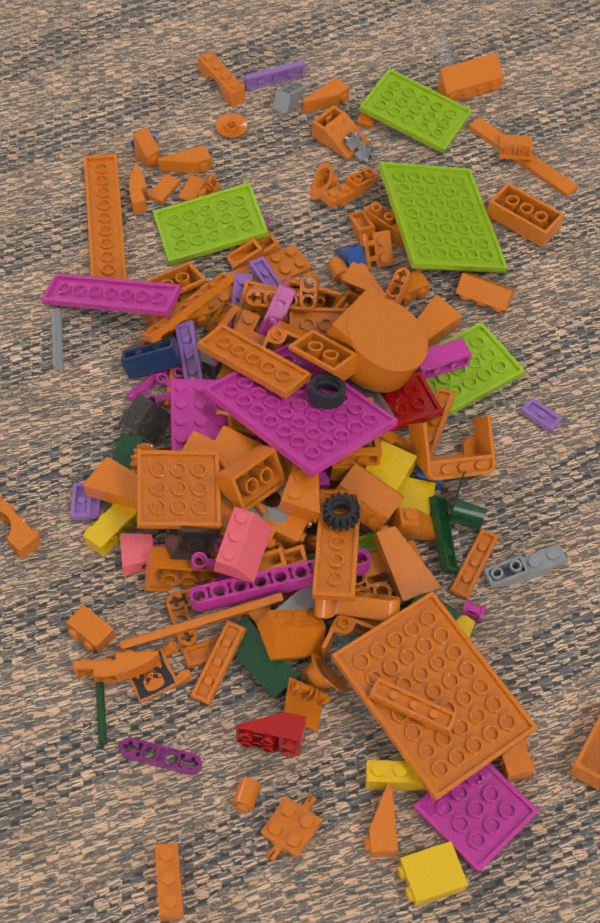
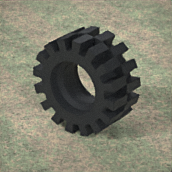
[323,492,360,532]

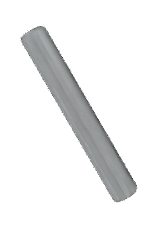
[52,310,63,371]

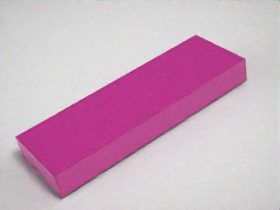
[258,283,297,336]

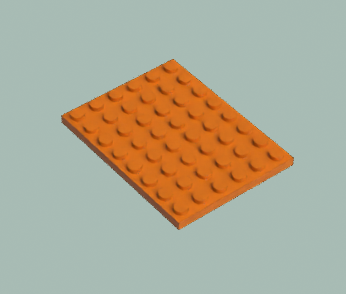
[331,591,538,802]

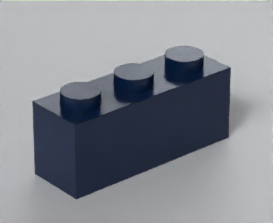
[121,337,181,379]

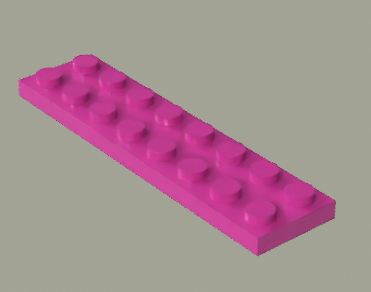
[41,273,182,317]

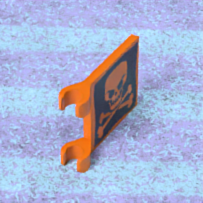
[130,641,193,703]

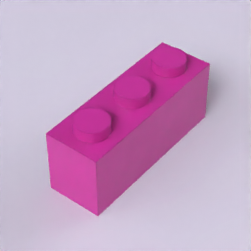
[415,338,472,380]

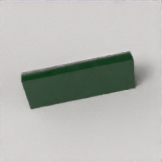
[235,616,302,699]

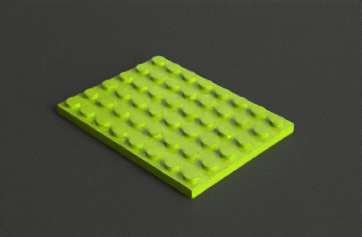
[378,162,508,273]

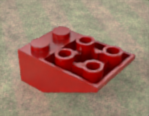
[236,712,306,757]

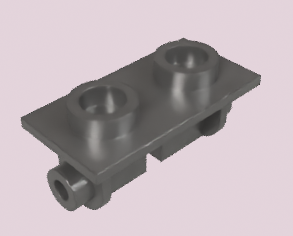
[343,131,374,164]

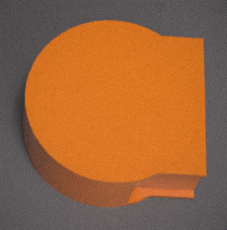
[325,286,428,392]

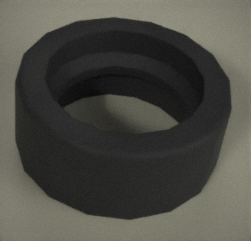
[308,374,346,409]

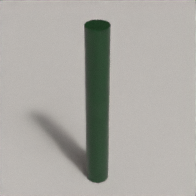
[96,682,107,745]

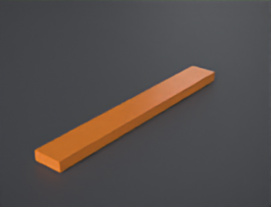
[468,117,578,198]
[120,593,284,650]

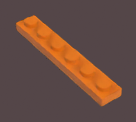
[141,272,234,343]

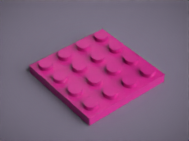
[413,763,539,874]

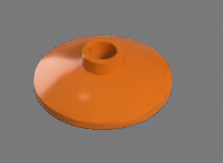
[215,113,248,138]

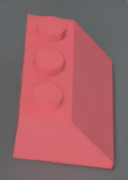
[214,506,272,583]

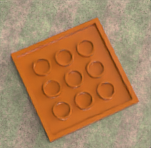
[137,450,221,529]

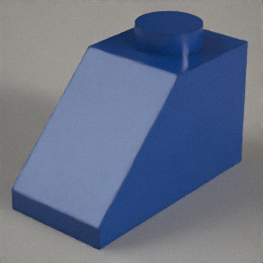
[335,244,367,268]

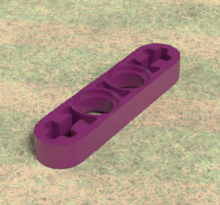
[119,737,202,776]

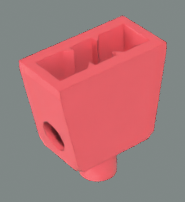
[120,533,166,576]

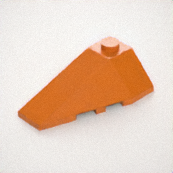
[144,546,222,592]

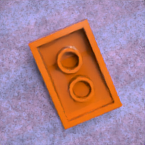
[341,262,389,300]

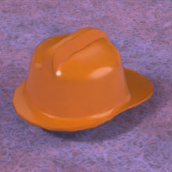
[310,162,338,200]
[302,653,348,693]

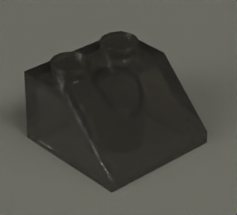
[117,393,171,448]
[165,526,221,560]

